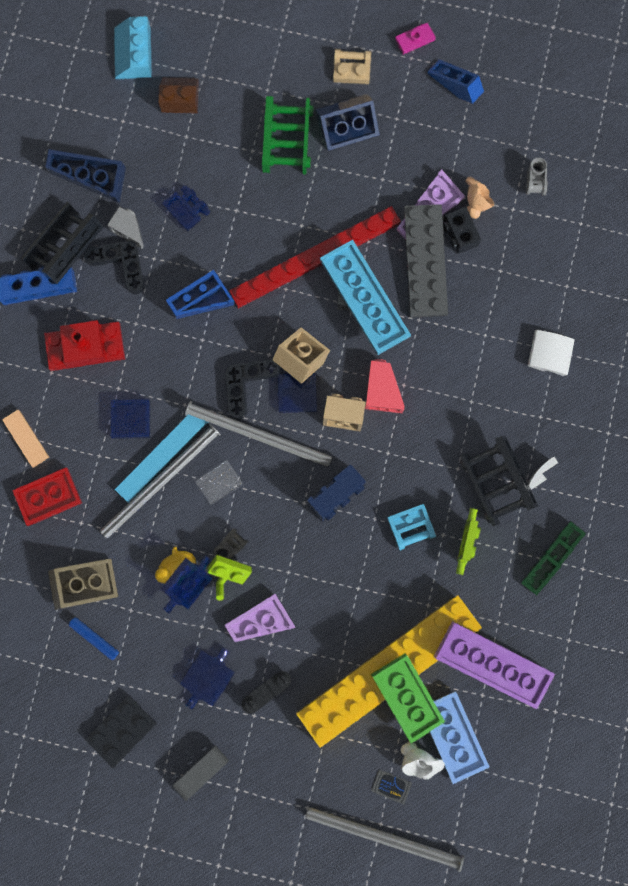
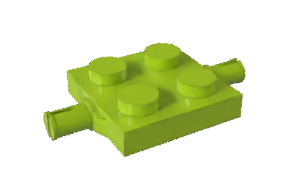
[456,508,480,575]

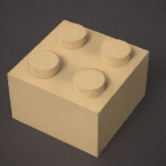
[273,327,330,384]
[323,394,366,432]

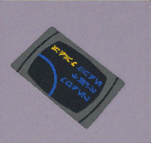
[372,770,412,804]

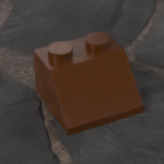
[159,77,199,113]

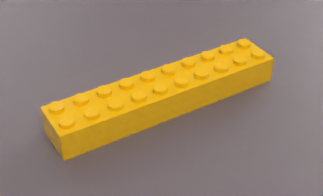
[297,595,482,748]

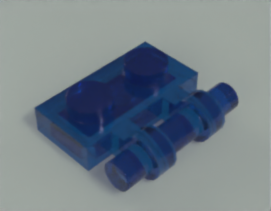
[162,185,211,232]

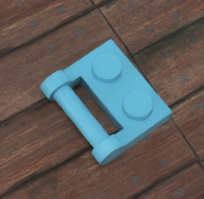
[387,504,436,550]

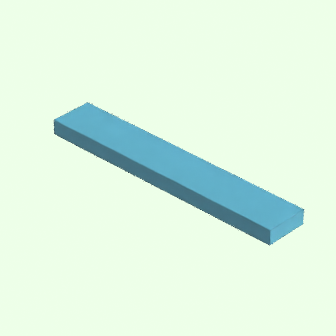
[115,414,209,503]

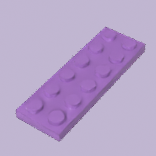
[434,621,555,709]

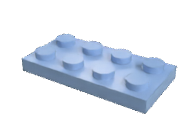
[430,691,489,784]

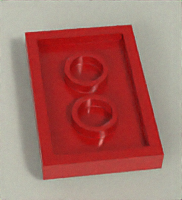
[12,467,82,527]

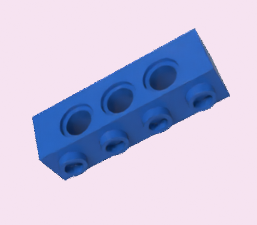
[0,267,77,305]

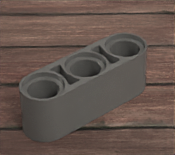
[173,746,229,802]

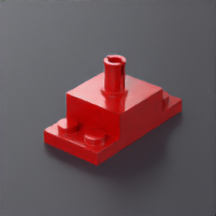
[44,320,125,371]

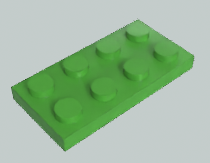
[371,653,445,743]

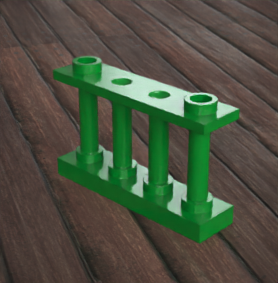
[262,96,313,174]

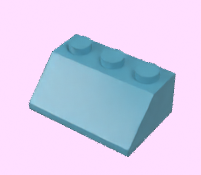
[114,16,152,79]

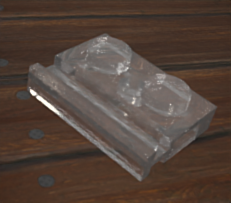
[195,460,243,505]

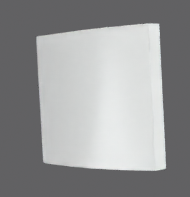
[528,330,575,376]

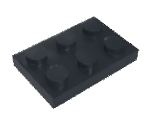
[85,695,157,768]

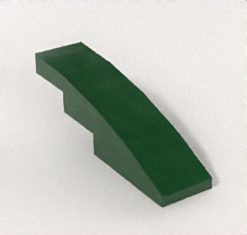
[521,520,586,596]

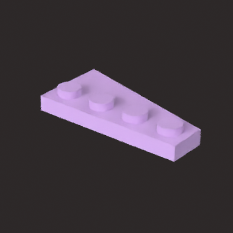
[397,169,465,240]

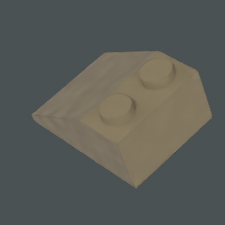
[48,559,118,610]

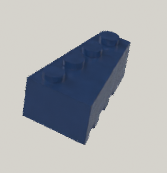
[46,149,126,203]

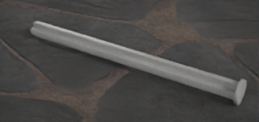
[185,401,332,466]
[100,424,221,538]
[306,807,464,872]

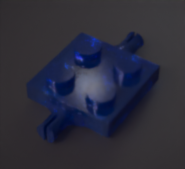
[161,555,213,614]
[180,648,235,710]

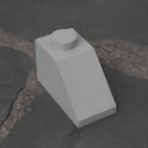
[108,207,144,249]

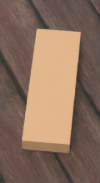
[2,409,49,468]

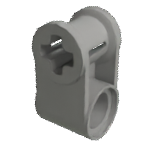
[526,158,547,195]

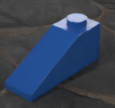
[428,59,484,104]

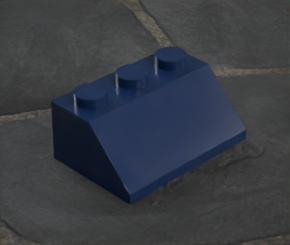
[316,94,380,151]

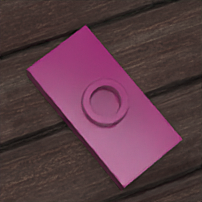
[395,22,435,55]

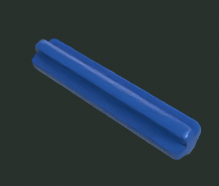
[68,617,119,660]

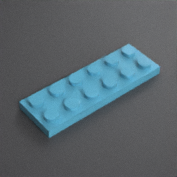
[320,240,411,355]

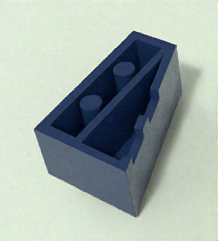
[307,464,366,522]

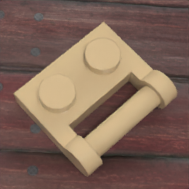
[333,49,371,84]

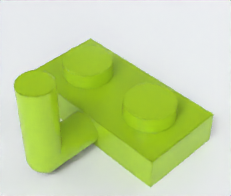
[207,555,252,601]

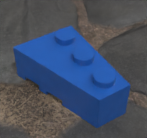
[166,270,234,319]

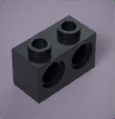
[443,207,481,254]

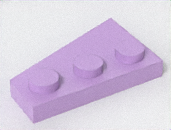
[225,594,296,642]

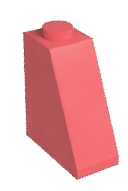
[365,359,405,414]

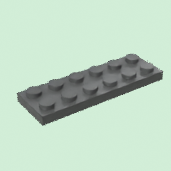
[404,204,448,318]

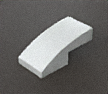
[528,457,558,489]

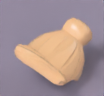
[465,177,494,219]

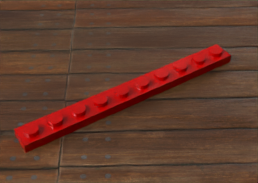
[229,206,401,308]

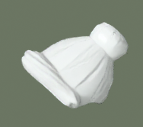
[401,742,445,780]

